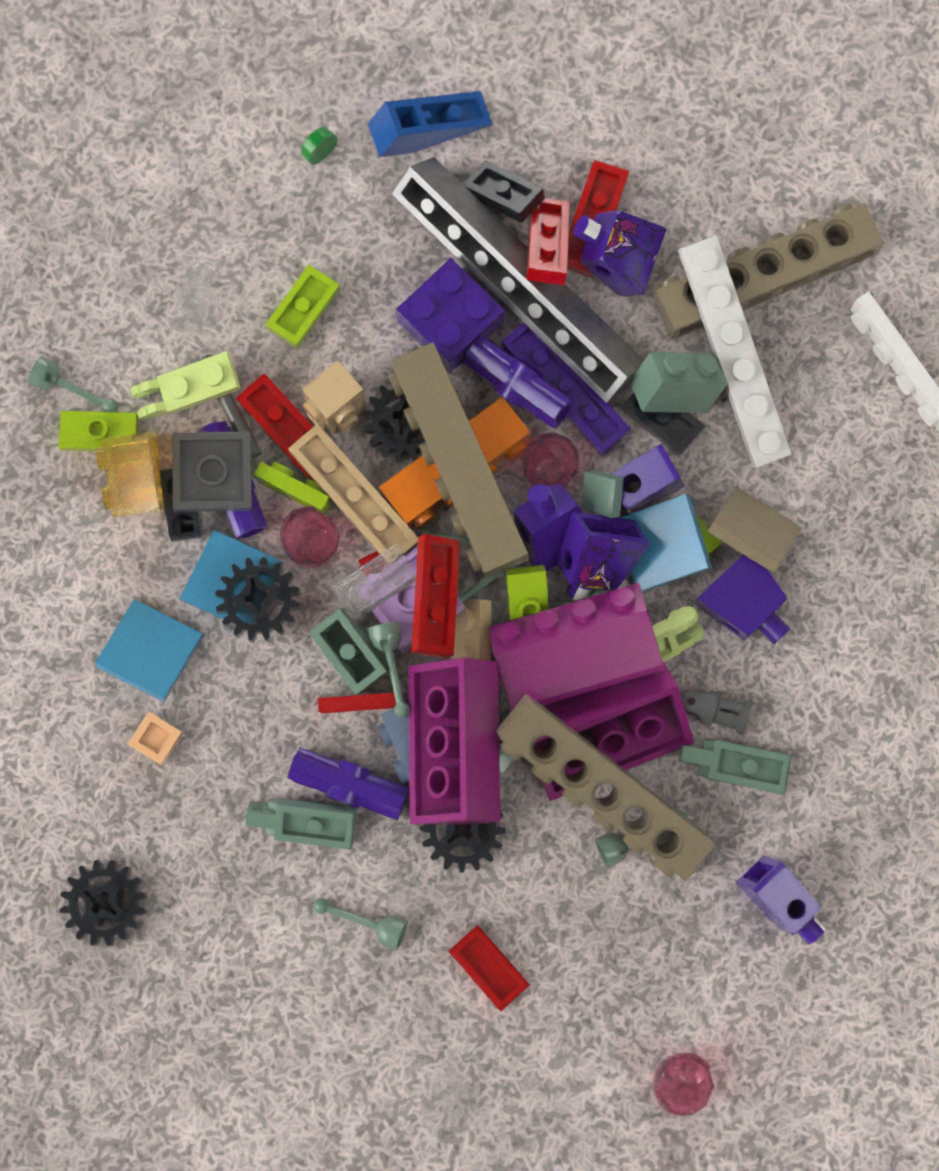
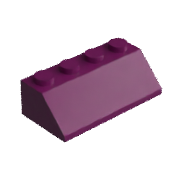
[488,583,665,711]
[408,658,501,825]
[533,660,694,801]

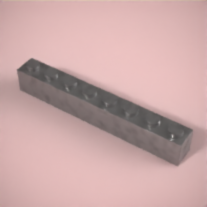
[392,157,644,403]

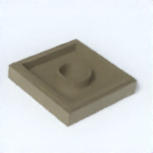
[708,488,802,573]

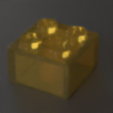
[96,432,164,518]

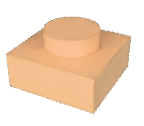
[128,711,184,766]

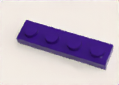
[501,322,631,456]

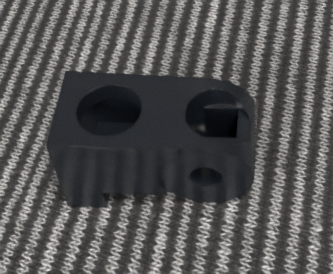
[159,469,203,542]

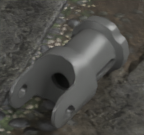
[682,690,752,735]

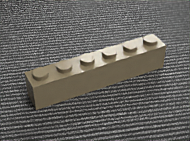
[388,342,529,579]

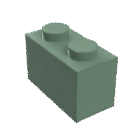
[630,352,728,413]
[309,607,390,695]

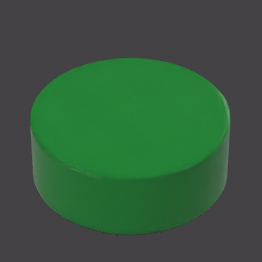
[301,127,338,165]

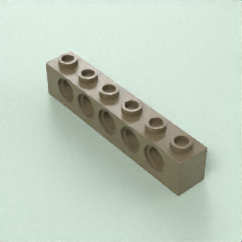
[653,203,884,340]
[496,693,716,881]

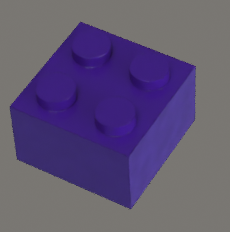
[396,258,504,373]

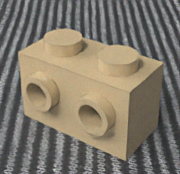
[302,360,367,436]

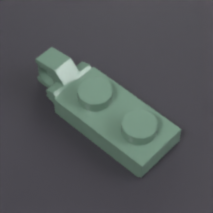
[678,740,792,795]
[245,798,357,850]

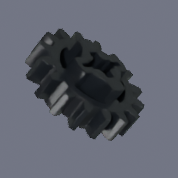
[363,385,425,463]
[215,557,301,643]
[420,812,506,873]
[60,860,148,946]

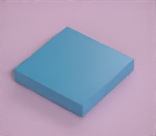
[620,494,712,592]
[180,530,284,626]
[95,599,202,702]

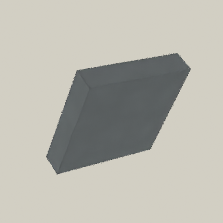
[172,432,252,512]

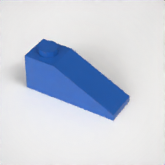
[367,91,493,157]

